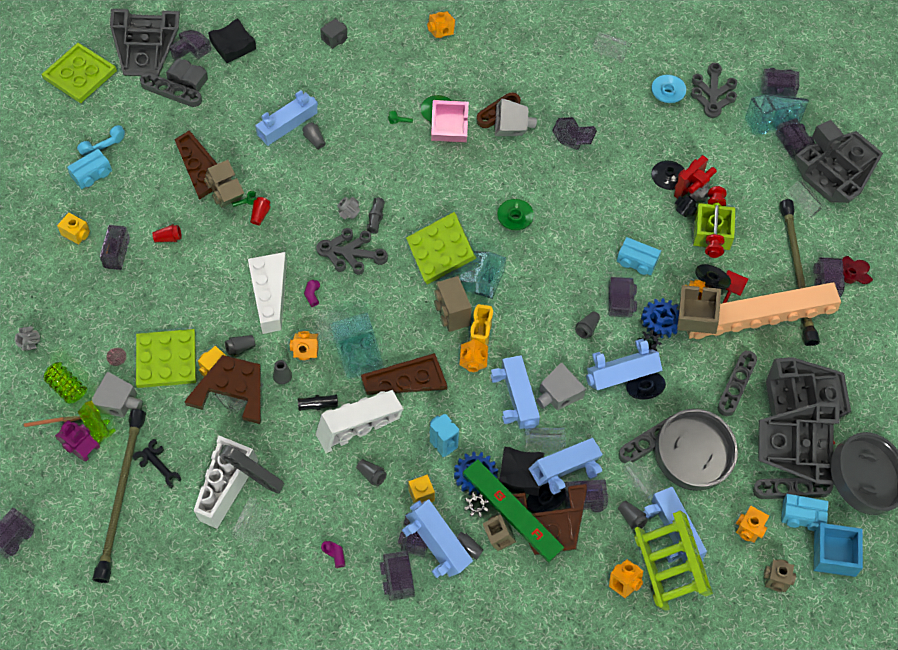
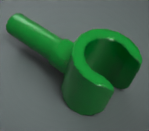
[388,111,413,124]
[232,191,257,207]

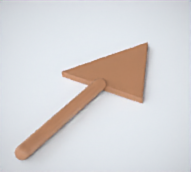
[24,415,91,427]

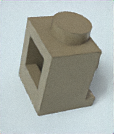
[483,514,516,551]

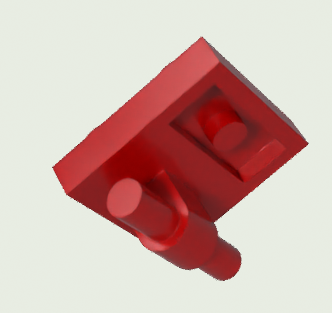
[674,155,717,199]

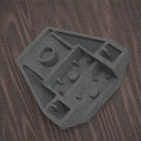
[110,9,180,76]
[795,131,883,203]
[766,357,851,418]
[758,402,839,485]

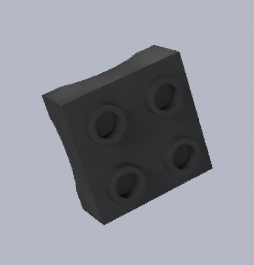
[208,18,256,63]
[499,446,544,496]

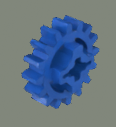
[641,298,679,338]
[454,451,498,496]

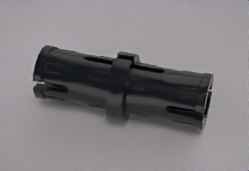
[298,394,338,411]

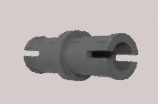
[366,197,385,234]

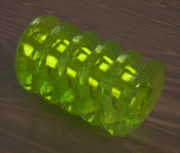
[43,362,88,404]

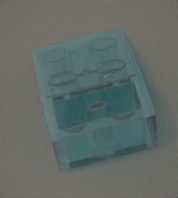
[745,94,809,135]
[440,251,506,299]
[328,312,384,379]

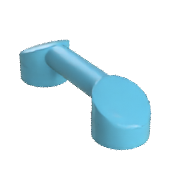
[77,125,125,156]

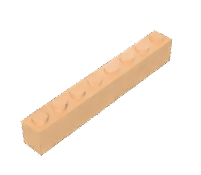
[687,282,841,339]

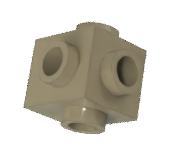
[763,559,796,592]

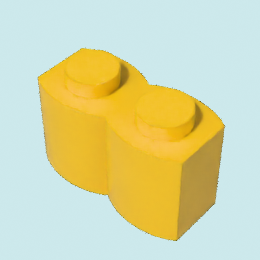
[470,304,493,346]

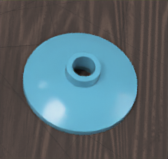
[651,75,686,103]

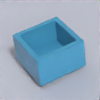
[814,523,863,577]

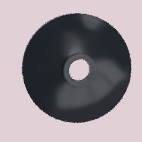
[651,160,685,190]
[695,264,731,290]
[626,373,666,400]
[527,483,566,513]

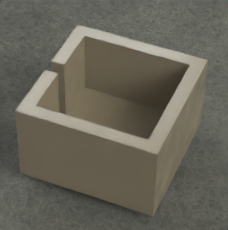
[204,160,244,208]
[434,276,472,332]
[677,285,721,334]

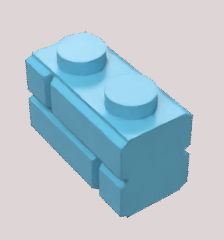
[67,149,112,189]
[617,237,661,275]
[430,414,459,457]
[781,494,828,531]

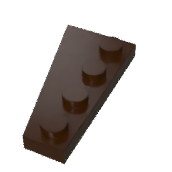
[174,130,217,200]
[361,353,447,395]

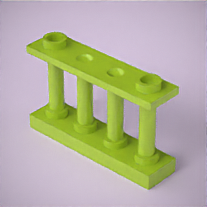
[634,510,713,611]

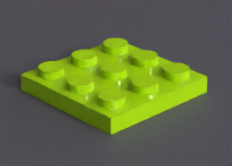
[41,43,117,103]
[406,212,477,284]
[136,329,196,388]

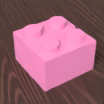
[431,100,469,142]

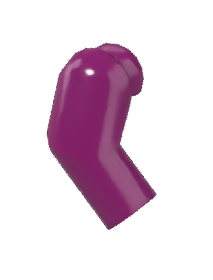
[304,279,320,307]
[321,541,346,568]

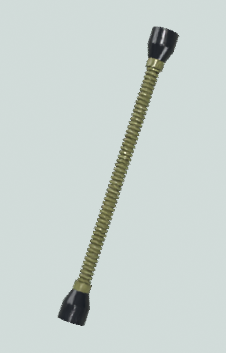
[779,199,820,346]
[92,409,146,583]

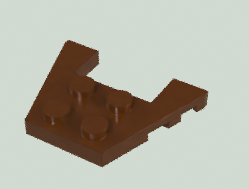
[185,355,261,424]
[513,484,587,555]

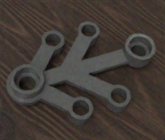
[691,62,737,118]
[316,228,388,275]

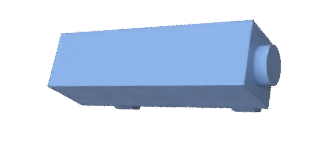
[255,90,318,146]
[586,339,662,390]
[491,355,540,430]
[529,438,603,495]
[643,487,707,563]
[402,499,473,578]

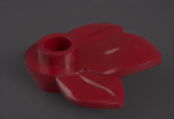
[840,256,873,284]

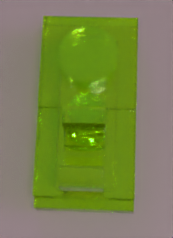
[78,400,116,445]

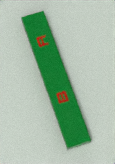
[462,459,564,563]

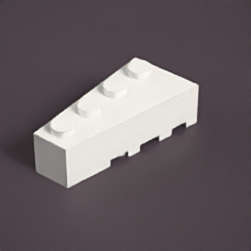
[248,252,287,334]
[316,390,403,453]
[194,436,258,529]

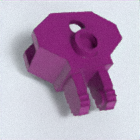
[55,421,100,461]

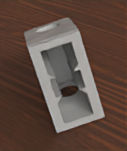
[495,99,537,136]
[536,363,586,410]
[90,372,142,417]

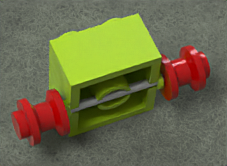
[693,186,735,258]

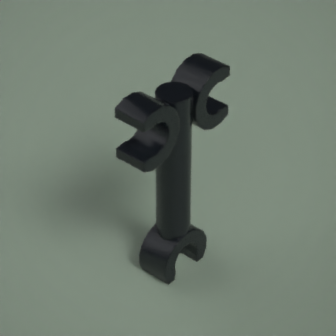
[132,439,181,489]

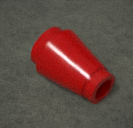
[250,197,271,226]
[152,224,182,243]

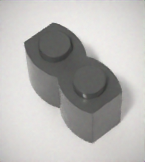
[166,58,208,91]

